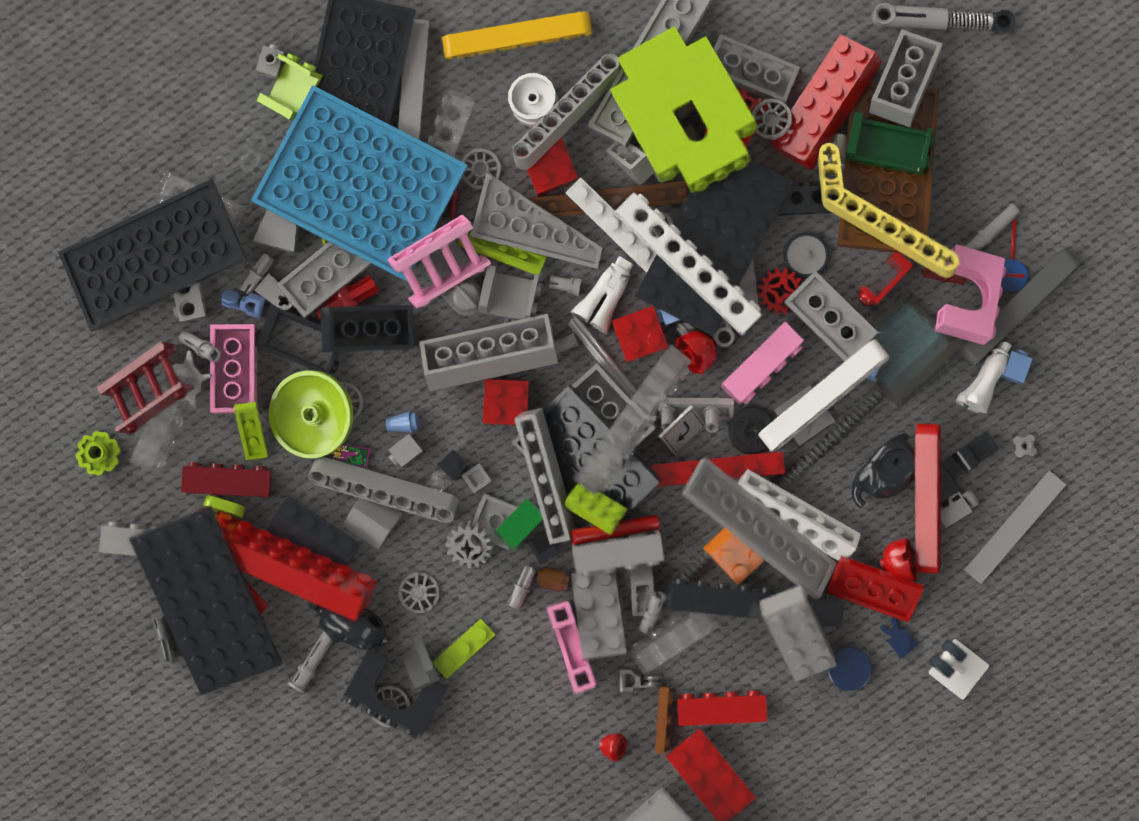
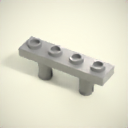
[645,398,734,432]

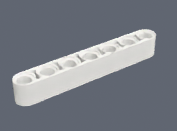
[758,339,890,452]

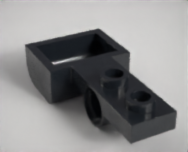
[914,431,999,503]

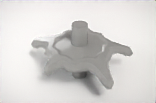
[162,351,212,408]

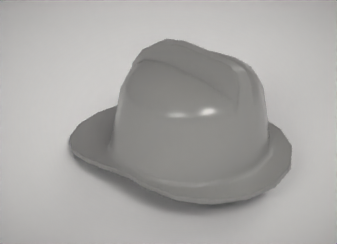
[440,268,482,316]

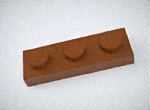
[655,686,673,754]

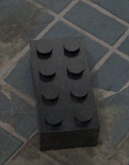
[320,305,414,353]

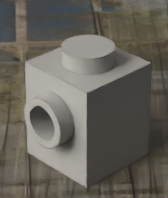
[256,44,286,80]

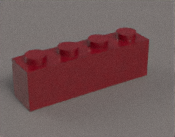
[181,462,272,498]

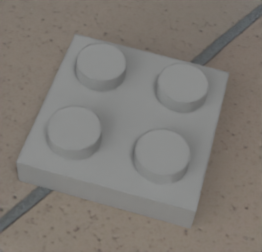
[774,385,835,446]

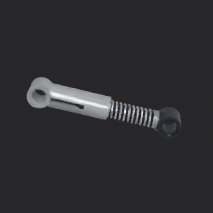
[872,3,1015,35]

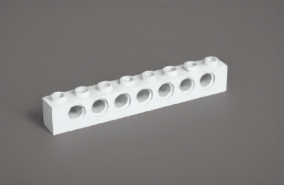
[615,193,761,335]

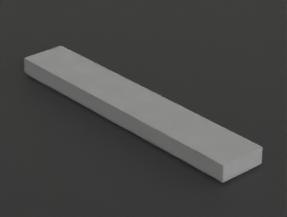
[964,471,1066,584]

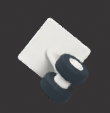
[928,639,989,699]

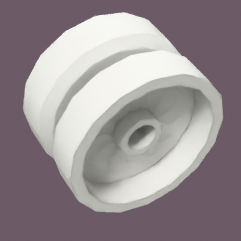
[508,73,559,127]

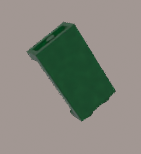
[845,112,935,176]

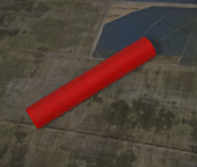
[571,514,659,545]

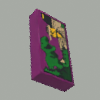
[324,444,371,469]

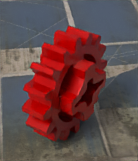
[757,268,801,316]

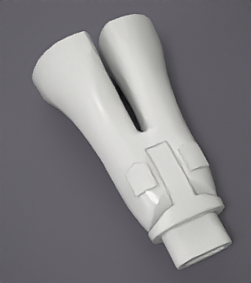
[571,256,634,334]
[956,342,1011,413]

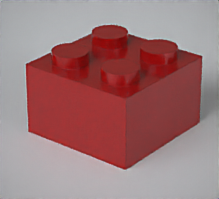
[521,138,578,196]
[612,306,668,364]
[483,379,529,426]

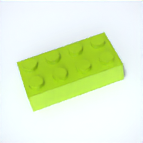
[564,480,627,535]

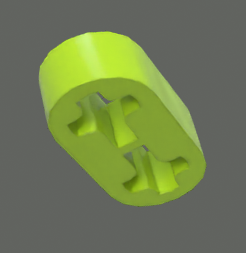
[203,495,246,519]

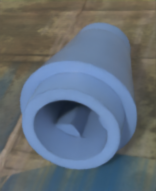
[386,411,419,433]

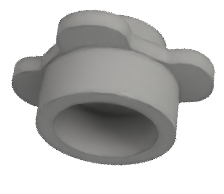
[1013,434,1037,458]

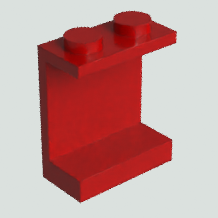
[856,252,913,307]

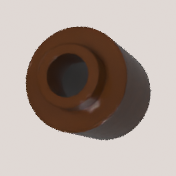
[536,566,569,592]

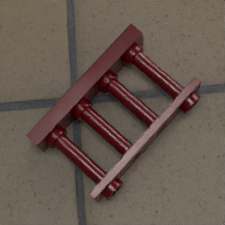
[97,341,194,435]

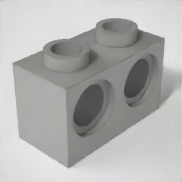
[170,282,208,324]

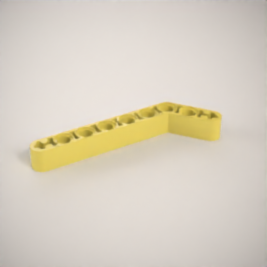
[818,143,959,277]

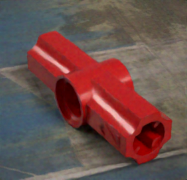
[315,275,380,321]

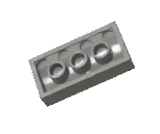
[714,34,800,110]

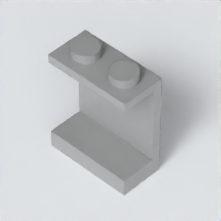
[478,265,542,320]

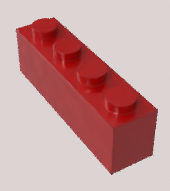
[677,691,767,726]

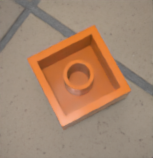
[703,528,765,585]

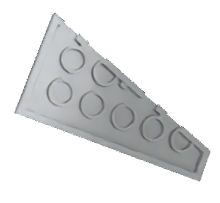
[470,172,603,269]

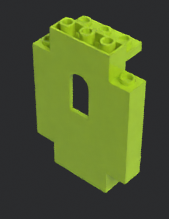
[610,26,758,193]

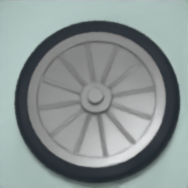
[783,232,830,278]

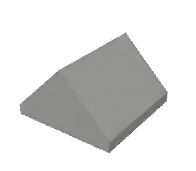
[342,498,403,550]

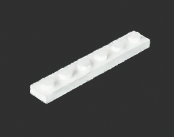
[565,177,656,273]

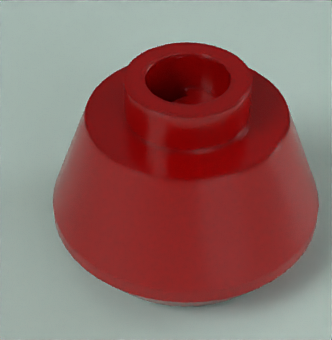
[599,733,627,763]

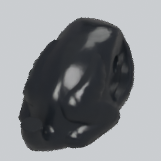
[851,433,915,508]
[308,601,389,650]

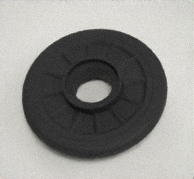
[728,406,774,454]

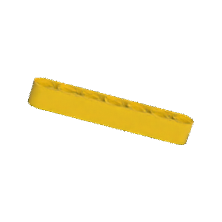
[442,11,593,60]

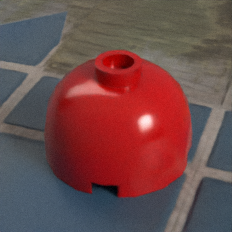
[675,331,717,375]
[880,538,918,581]

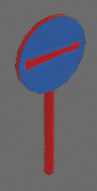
[1001,218,1028,292]

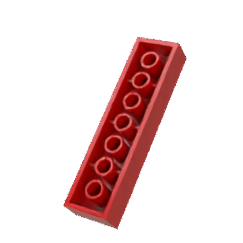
[215,511,377,621]

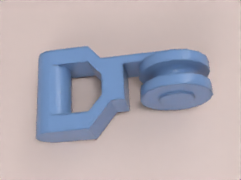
[221,290,265,318]

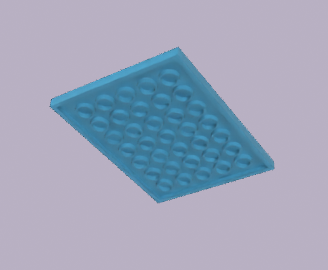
[251,85,468,282]

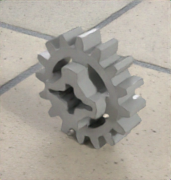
[445,521,494,568]

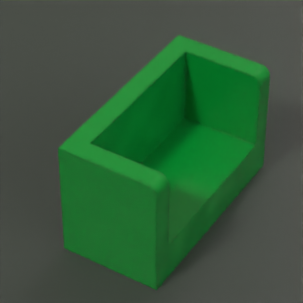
[494,498,543,551]

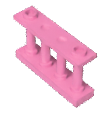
[387,215,491,309]

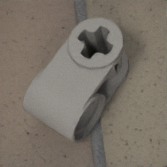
[255,273,295,312]

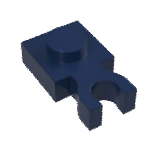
[880,617,918,658]

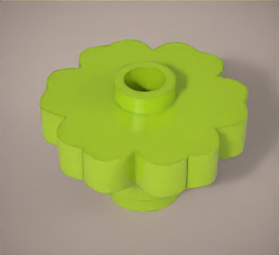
[76,431,121,476]

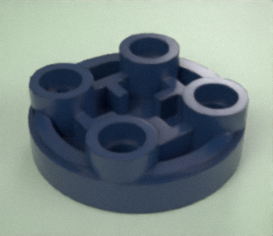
[827,647,872,691]

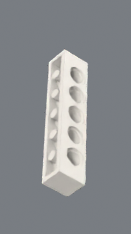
[737,469,861,561]

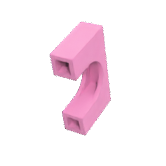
[935,244,1006,345]
[547,601,596,693]

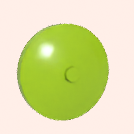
[269,370,353,458]

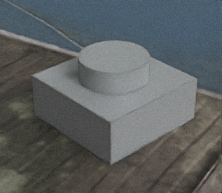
[462,463,492,494]

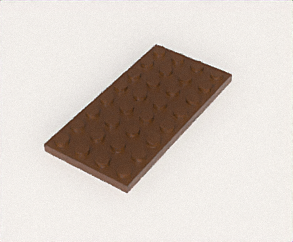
[837,83,939,255]

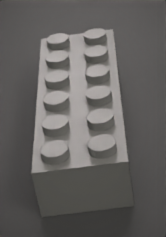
[420,314,558,391]

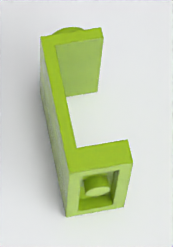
[257,53,322,120]

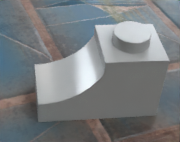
[606,142,655,185]
[630,565,654,616]

